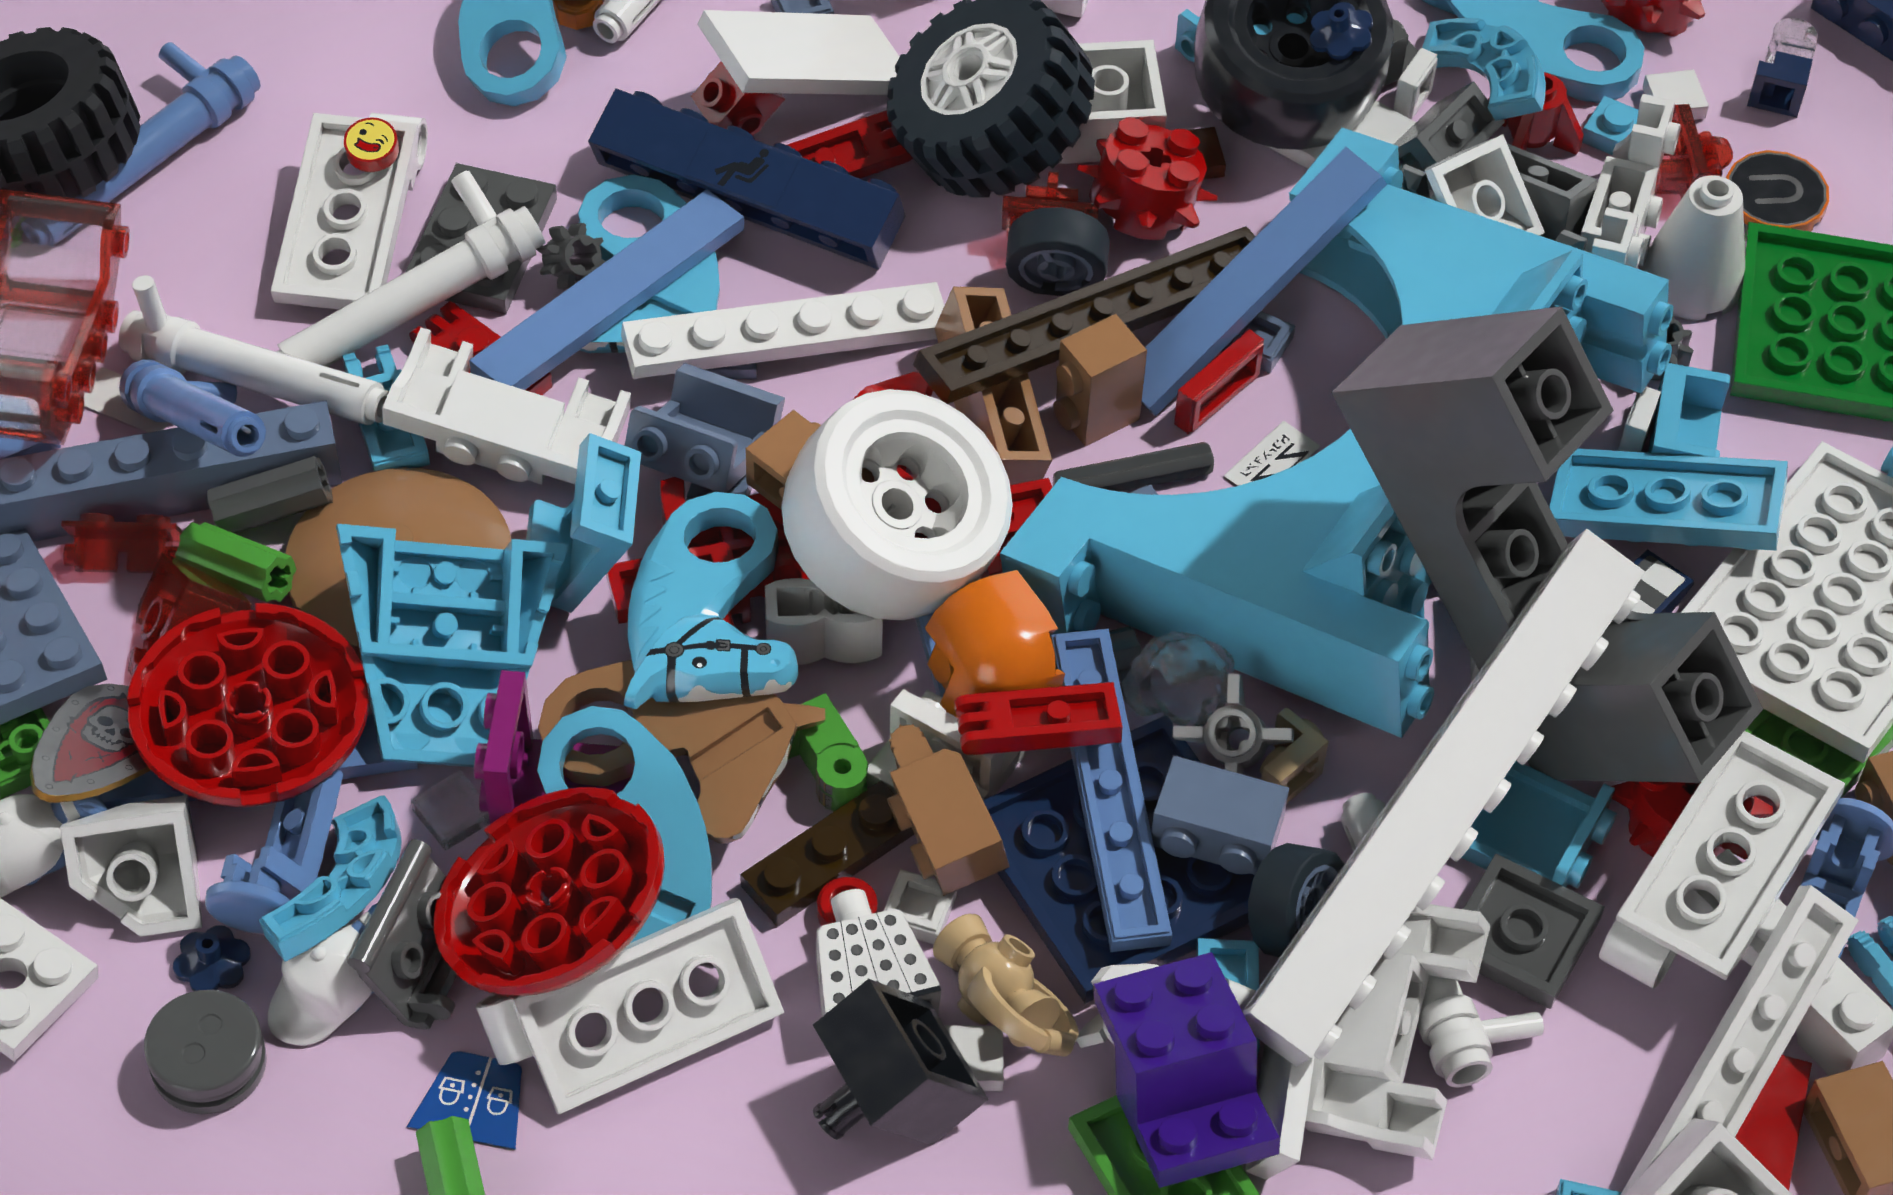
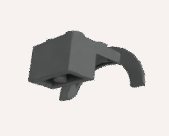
[1402,143,1598,251]

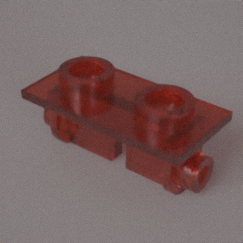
[61,513,183,574]

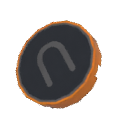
[1726,150,1829,232]

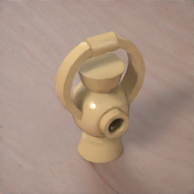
[933,914,1079,1057]

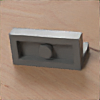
[1394,81,1505,170]

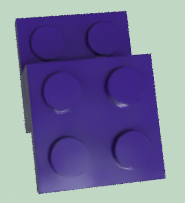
[1093,952,1280,1188]

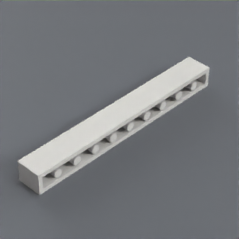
[1242,528,1645,1066]

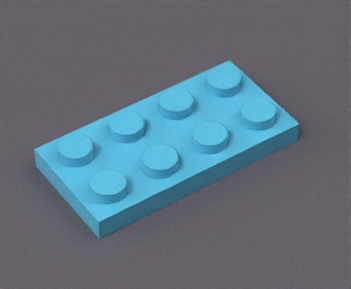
[1549,448,1788,551]

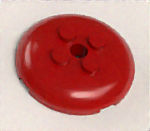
[127,603,369,807]
[434,787,665,996]

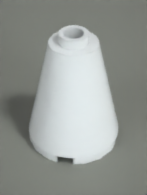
[1640,175,1745,321]

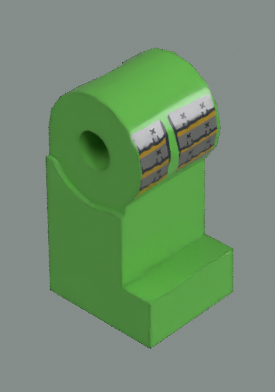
[788,693,868,812]

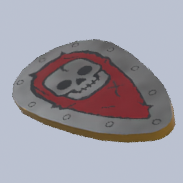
[30,683,151,803]

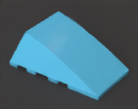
[336,524,569,767]

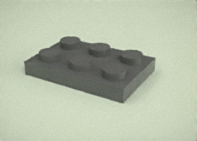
[406,163,557,314]

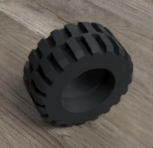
[0,27,141,217]

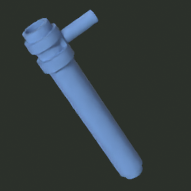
[22,42,261,245]
[119,359,266,457]

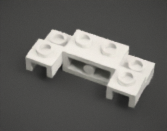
[1581,94,1681,268]
[382,327,631,485]
[1305,904,1490,1160]

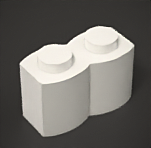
[765,578,883,665]

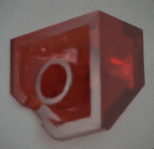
[128,552,253,676]

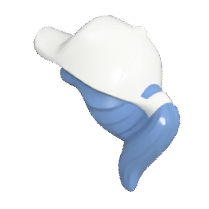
[0,794,108,898]
[267,904,377,1046]

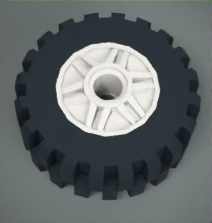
[887,0,1095,198]

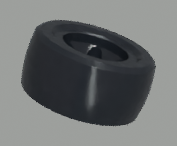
[1194,0,1394,150]

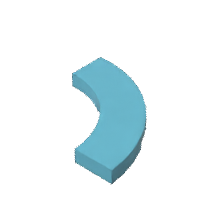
[1422,18,1546,121]
[259,795,402,962]

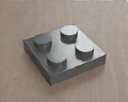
[1463,854,1605,1009]

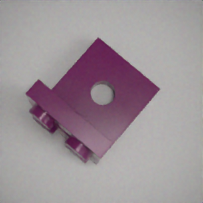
[474,670,632,824]

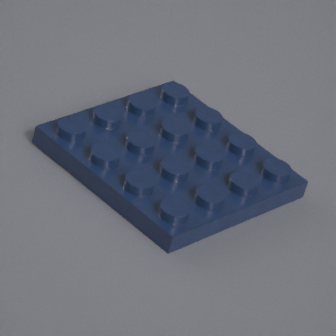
[983,714,1255,1004]

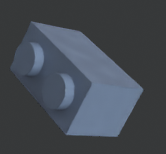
[1151,755,1289,875]

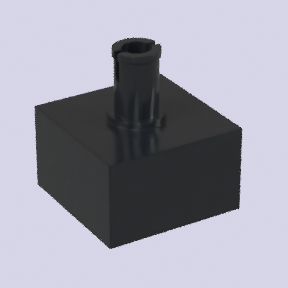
[813,978,989,1145]

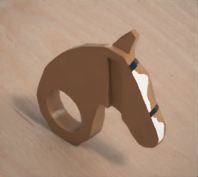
[538,660,825,844]

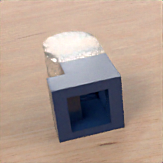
[1747,18,1818,118]

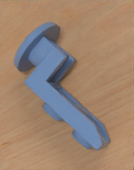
[205,769,344,934]
[1800,798,1893,958]

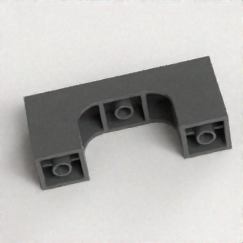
[1331,307,1763,783]

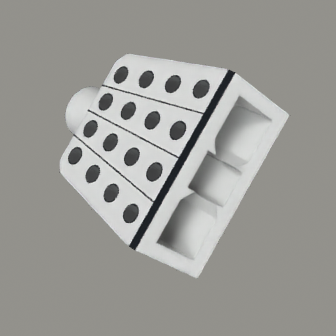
[816,889,941,1017]

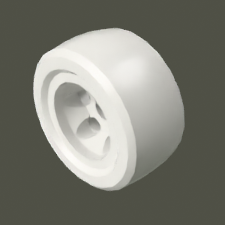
[781,389,1013,620]

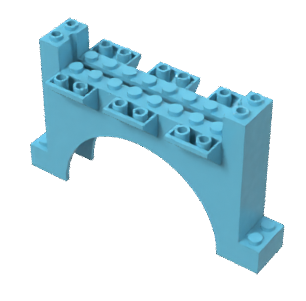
[1000,128,1673,738]

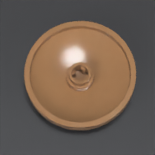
[285,467,512,660]

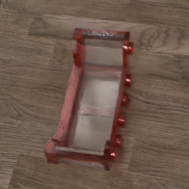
[0,189,130,445]

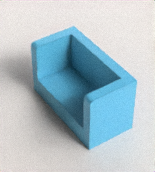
[1648,363,1730,457]

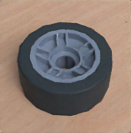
[1005,207,1110,296]
[1248,843,1345,957]

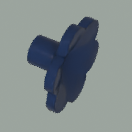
[1310,2,1373,60]
[173,925,251,991]

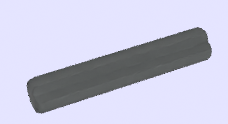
[1053,442,1214,492]

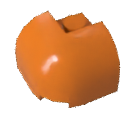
[925,570,1065,718]

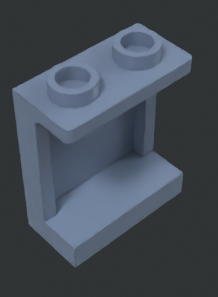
[624,363,785,493]

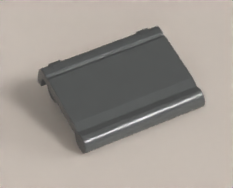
[347,839,457,1029]

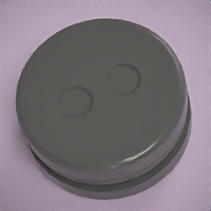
[144,990,267,1114]

